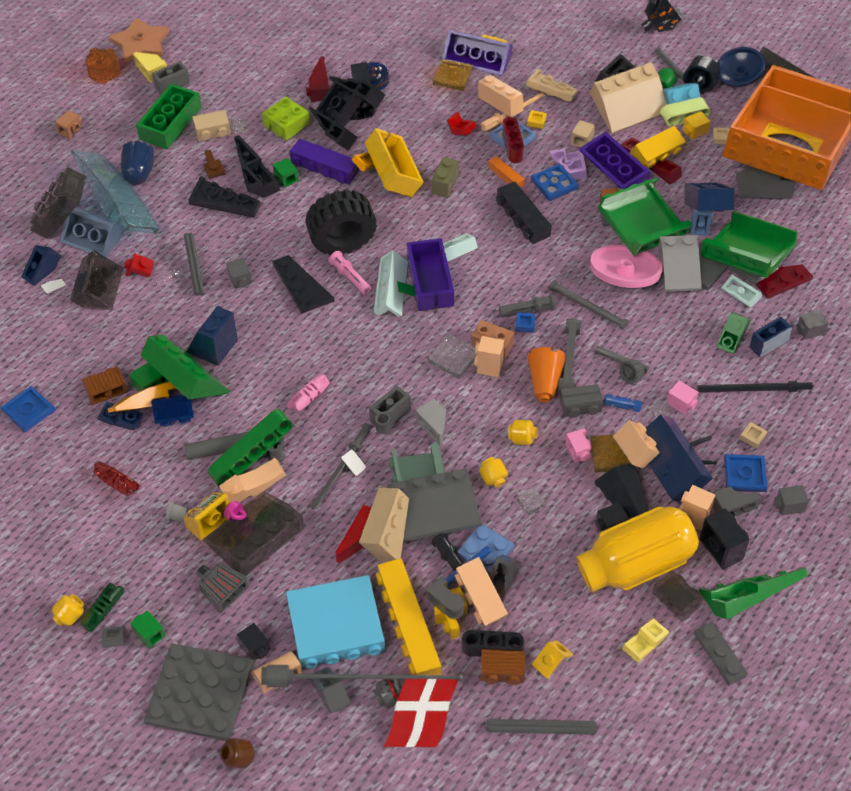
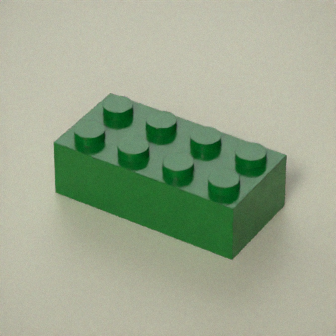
[136,84,202,150]

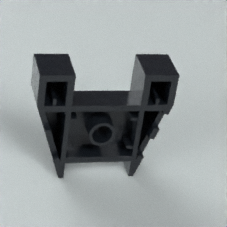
[309,76,386,151]

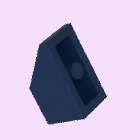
[21,245,61,286]

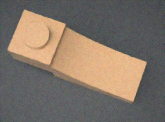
[219,458,286,503]

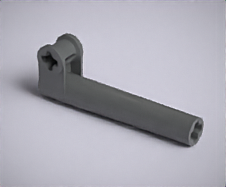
[184,431,286,463]

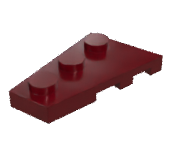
[755,264,813,299]

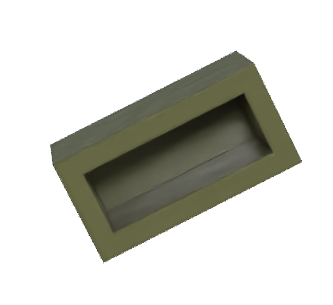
[431,157,459,198]

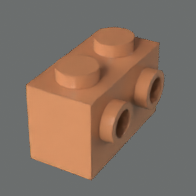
[471,320,515,359]

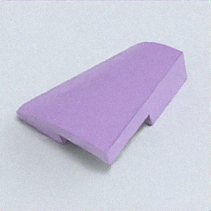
[550,148,587,179]

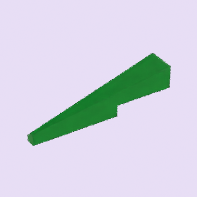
[699,567,807,620]

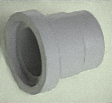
[165,501,188,522]

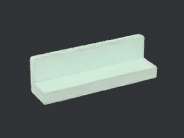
[374,250,408,317]

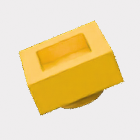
[527,110,547,129]

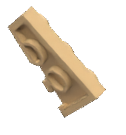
[526,68,578,102]

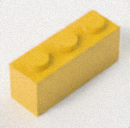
[630,125,686,168]

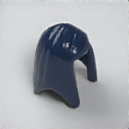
[121,141,154,185]

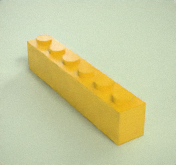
[375,558,442,675]

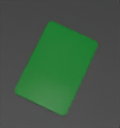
[397,281,415,297]

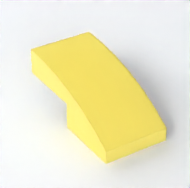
[622,618,669,663]

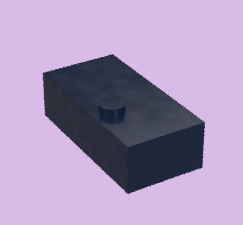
[684,182,734,212]
[646,414,713,503]

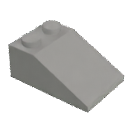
[658,235,702,292]

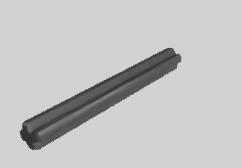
[486,719,597,734]

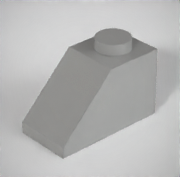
[416,399,447,445]

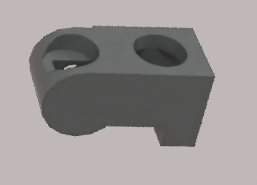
[426,576,464,619]

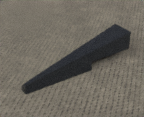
[234,135,280,198]
[594,463,649,519]

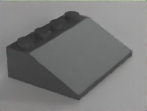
[388,468,482,542]

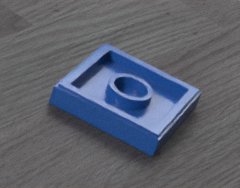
[1,386,56,433]
[724,454,768,492]

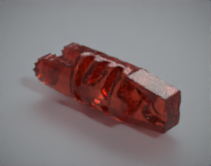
[93,461,140,496]

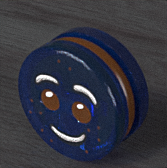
[367,62,389,90]

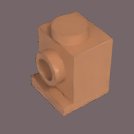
[55,110,82,140]

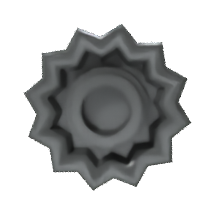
[619,359,645,385]

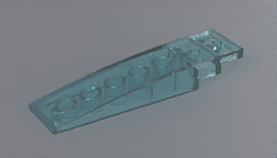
[71,150,160,234]

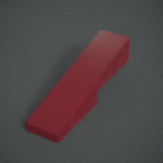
[620,137,682,185]

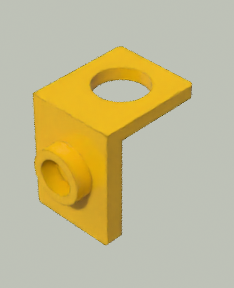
[532,641,573,678]

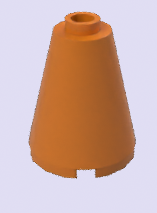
[527,347,565,402]

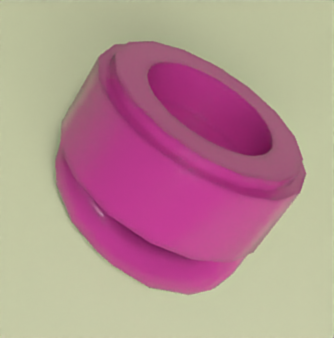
[224,501,246,521]

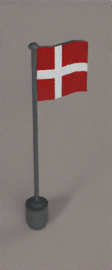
[261,665,463,747]

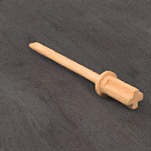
[480,92,546,132]

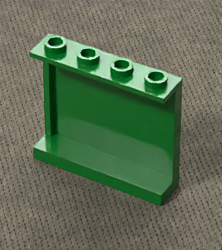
[597,178,693,256]
[701,211,798,278]

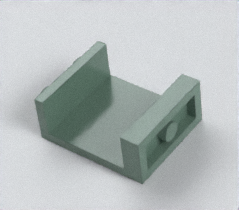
[388,443,445,483]

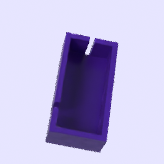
[406,238,454,311]

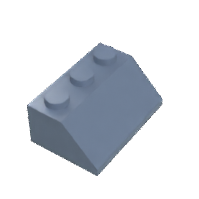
[60,208,124,258]

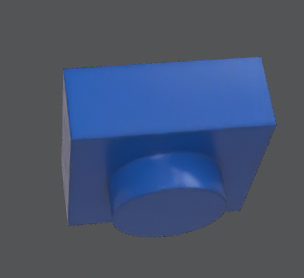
[516,312,535,333]

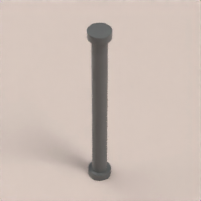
[549,280,628,330]

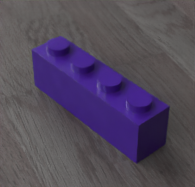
[289,138,359,184]

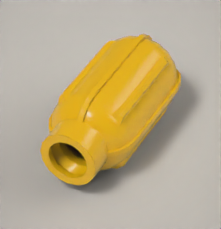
[575,506,699,593]

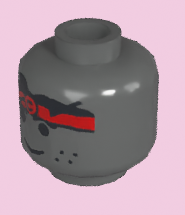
[373,679,404,708]

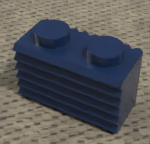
[749,317,792,357]

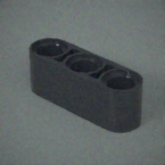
[461,630,524,657]

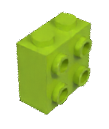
[262,96,310,141]

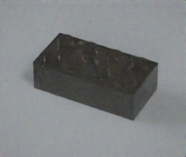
[30,167,87,239]

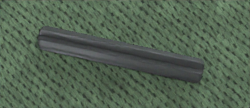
[184,232,204,296]

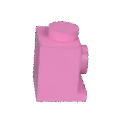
[565,428,592,462]

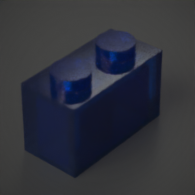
[151,395,194,427]

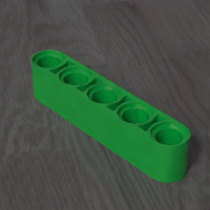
[208,409,293,487]

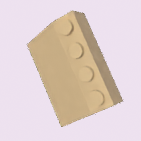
[589,62,667,133]

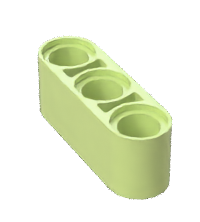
[660,97,711,126]

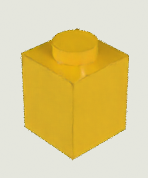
[683,111,711,140]

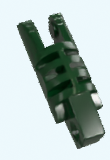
[80,583,125,632]

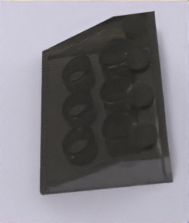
[203,491,304,576]

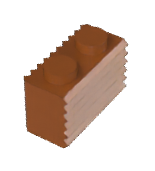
[82,366,128,405]
[481,649,525,685]

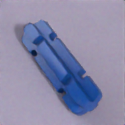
[604,394,642,412]

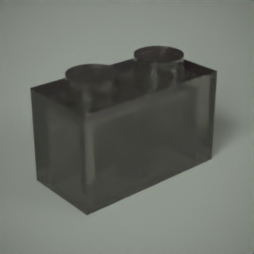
[652,570,703,622]

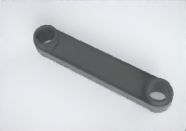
[558,318,581,392]

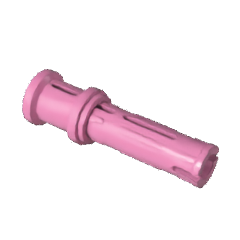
[328,251,372,295]

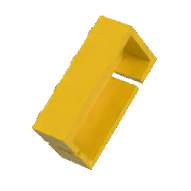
[365,128,424,197]

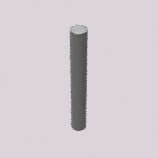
[655,47,684,81]
[595,346,649,373]

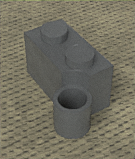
[369,385,411,434]

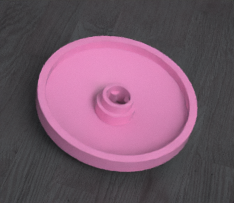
[590,245,663,288]

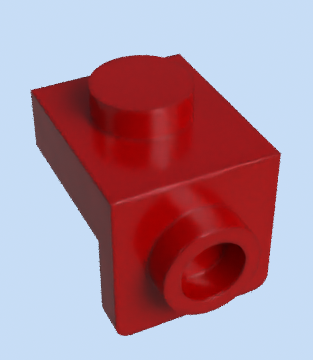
[447,112,476,136]
[124,253,154,277]

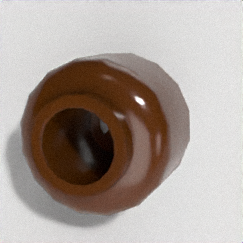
[220,738,255,769]

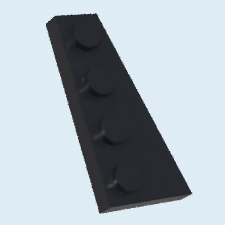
[189,176,260,218]
[272,255,334,314]

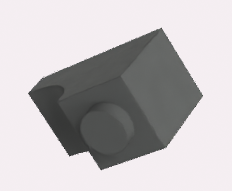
[712,486,760,517]
[310,667,351,713]

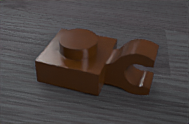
[203,150,225,179]

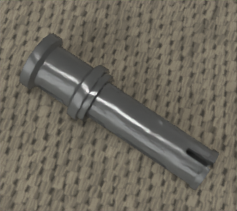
[499,294,556,318]

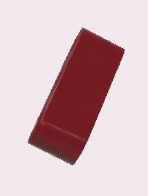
[502,117,524,163]

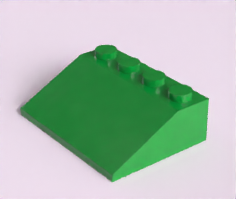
[141,335,230,399]

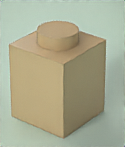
[571,120,595,147]

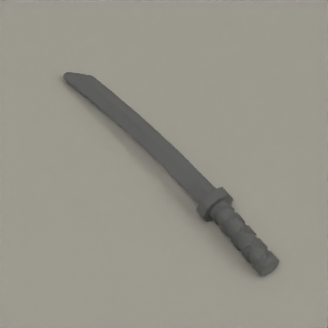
[310,423,371,509]

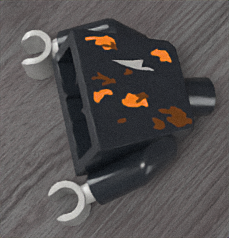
[641,0,684,32]

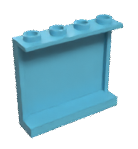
[286,575,385,669]

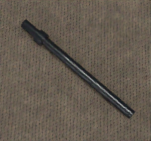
[697,381,813,393]

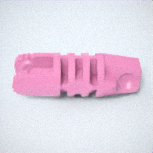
[287,374,330,411]

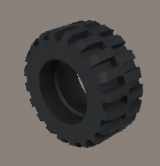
[305,189,377,255]

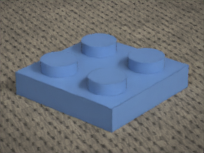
[457,524,515,576]

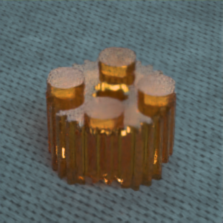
[85,48,121,84]

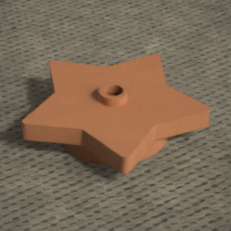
[109,18,169,62]

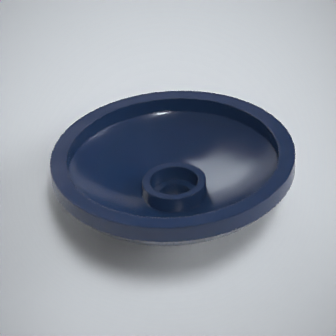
[718,47,765,87]

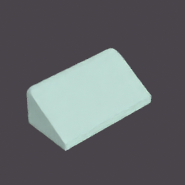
[443,233,478,261]
[721,274,762,308]

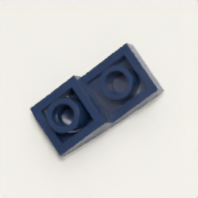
[98,401,143,430]

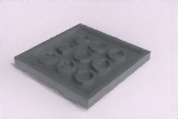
[144,643,254,741]

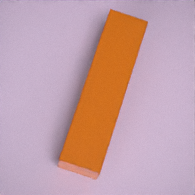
[488,156,525,188]

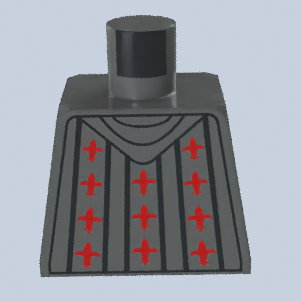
[197,563,249,614]

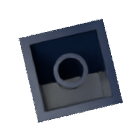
[187,306,238,366]

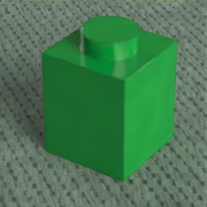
[273,158,299,188]
[130,610,166,649]

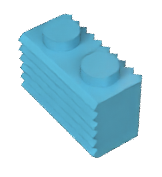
[663,83,700,105]

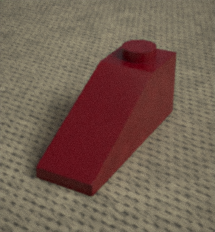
[306,56,329,102]

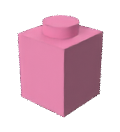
[666,380,698,415]

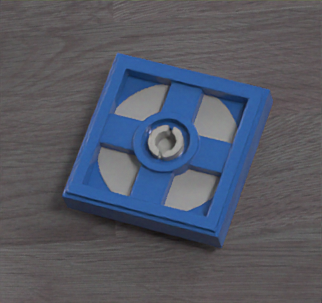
[531,163,578,201]

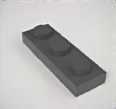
[693,622,748,686]

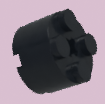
[683,55,720,95]

